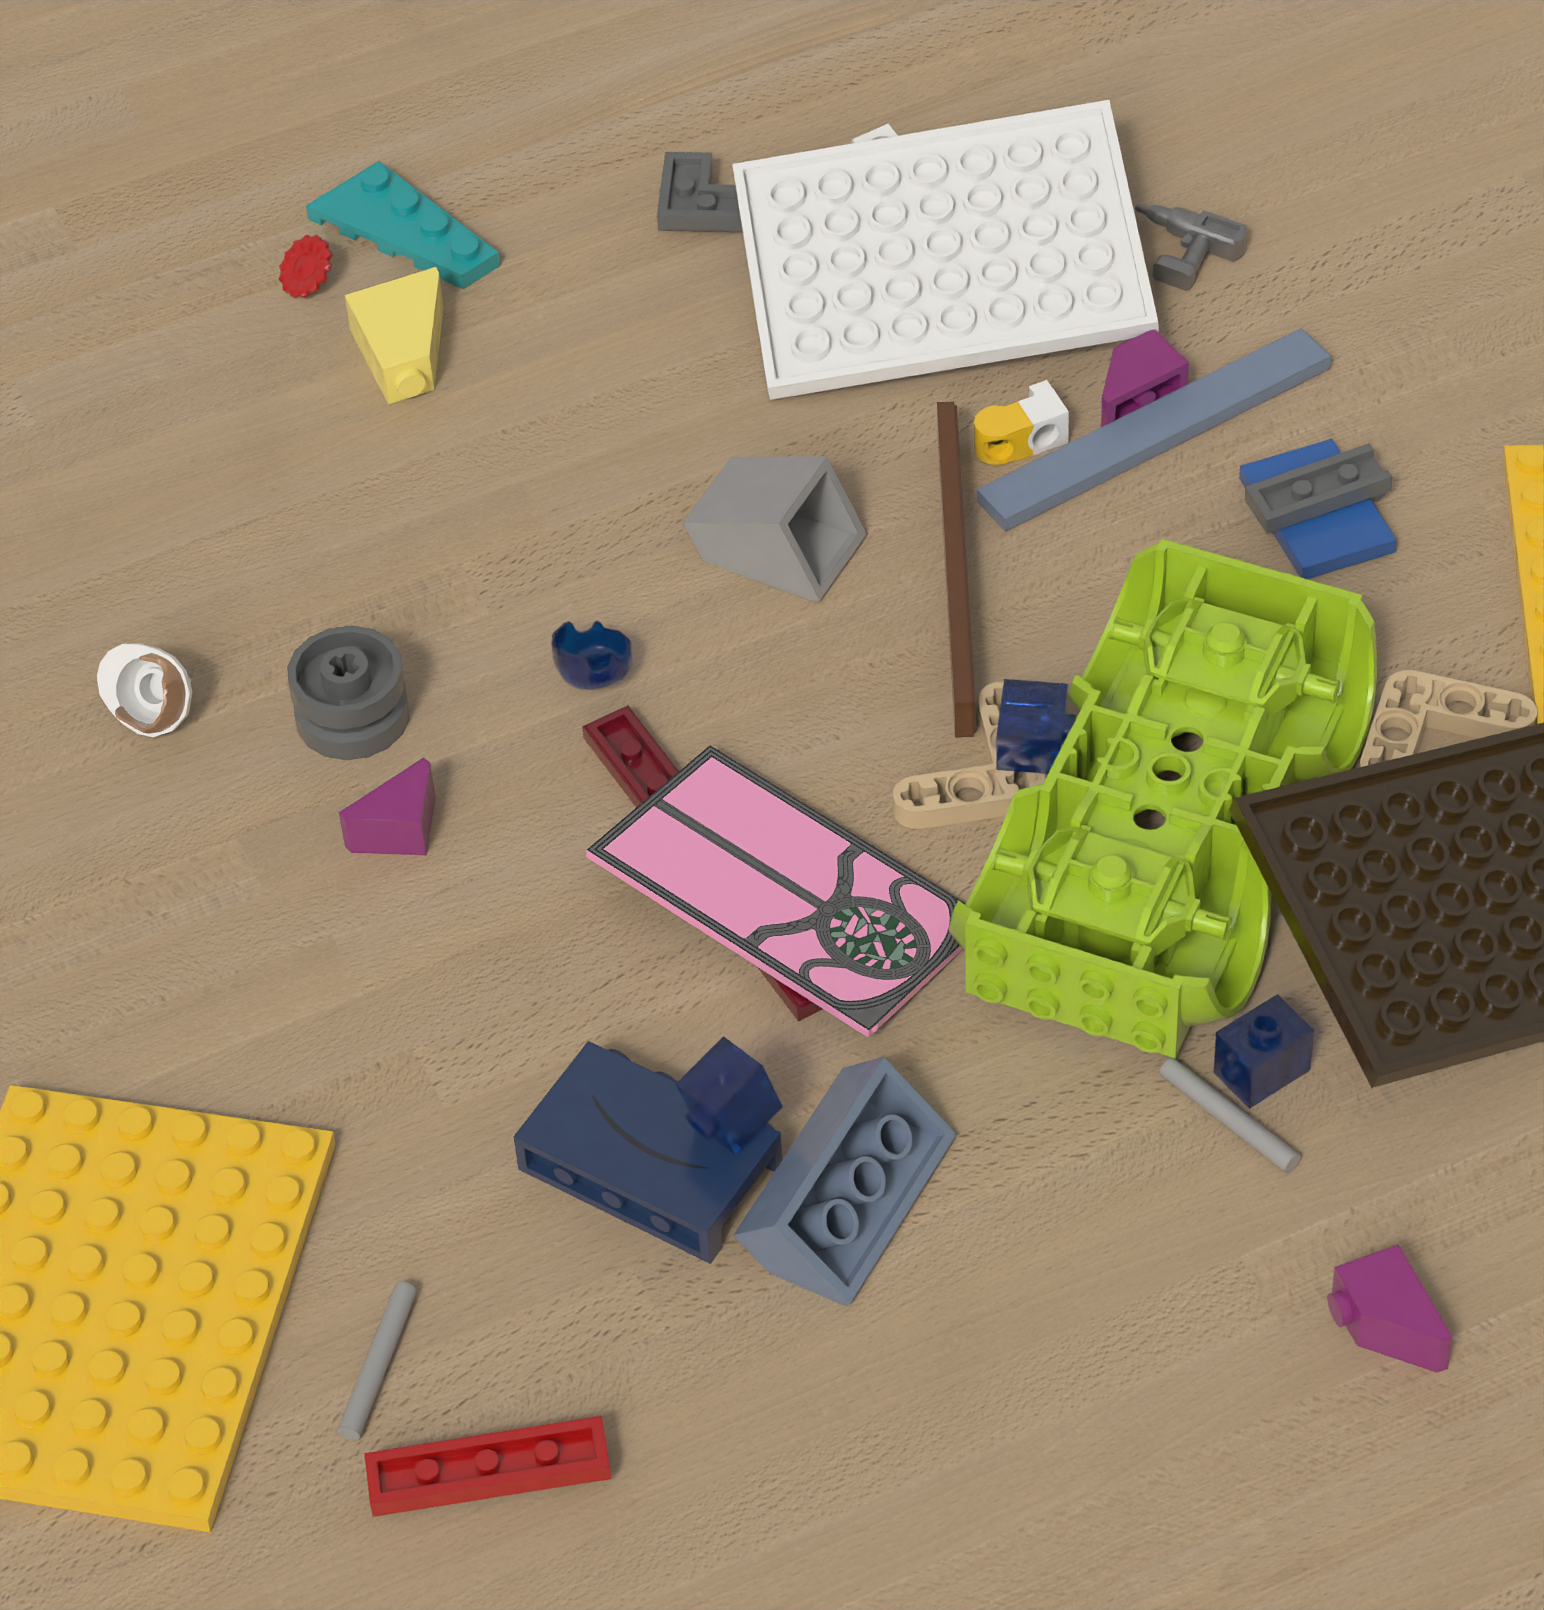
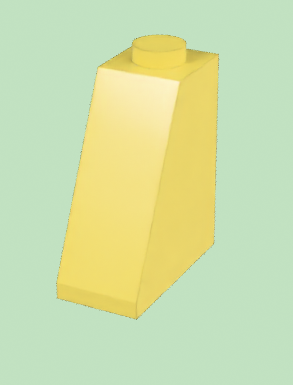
[345,267,444,405]

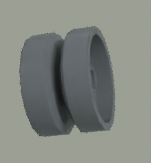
[287,625,410,760]

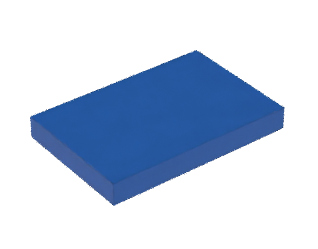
[1239,439,1397,579]

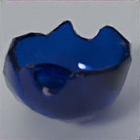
[551,621,633,690]

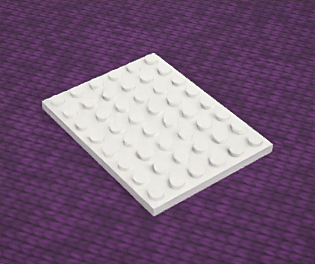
[732,100,1159,400]

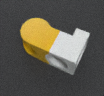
[974,380,1069,465]

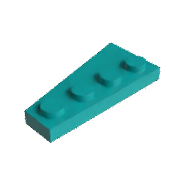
[306,161,500,289]

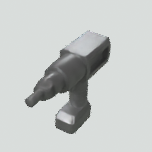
[1135,203,1247,291]

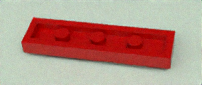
[364,1416,612,1517]

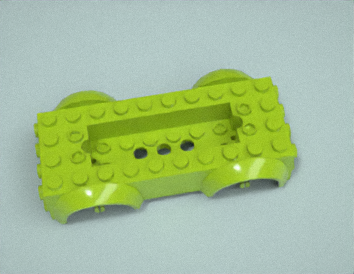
[949,539,1377,1059]

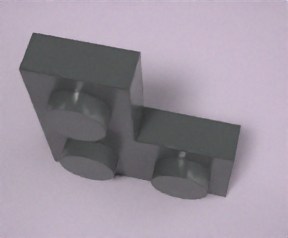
[657,152,743,232]

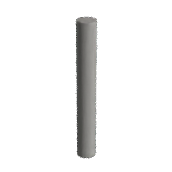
[1159,1057,1301,1173]
[337,1282,417,1440]

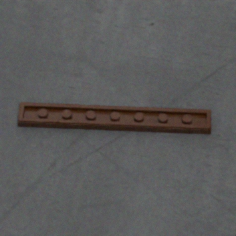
[937,401,976,738]

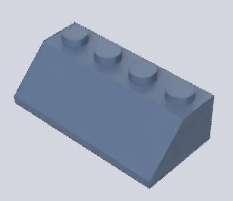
[733,1057,957,1305]

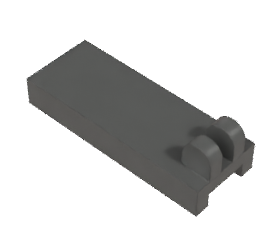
[1245,443,1392,534]

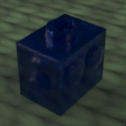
[996,679,1076,774]
[1213,994,1314,1109]
[675,1036,783,1155]

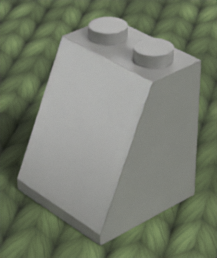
[683,456,867,601]

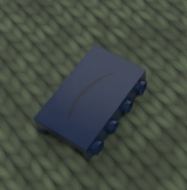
[513,1041,782,1264]

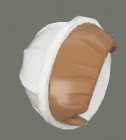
[97,643,192,737]

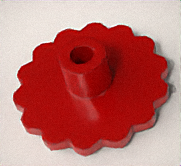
[278,235,333,298]

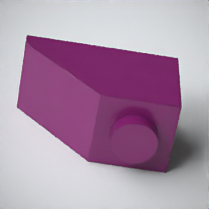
[1101,330,1189,427]
[1327,1244,1452,1373]

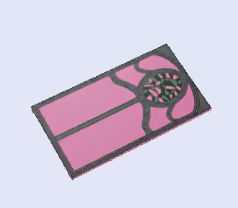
[586,745,966,1038]

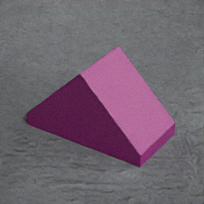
[339,757,436,855]

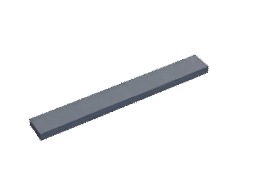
[977,328,1331,531]

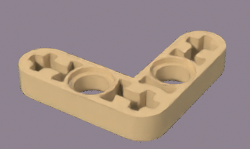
[1360,670,1537,767]
[893,682,1045,829]

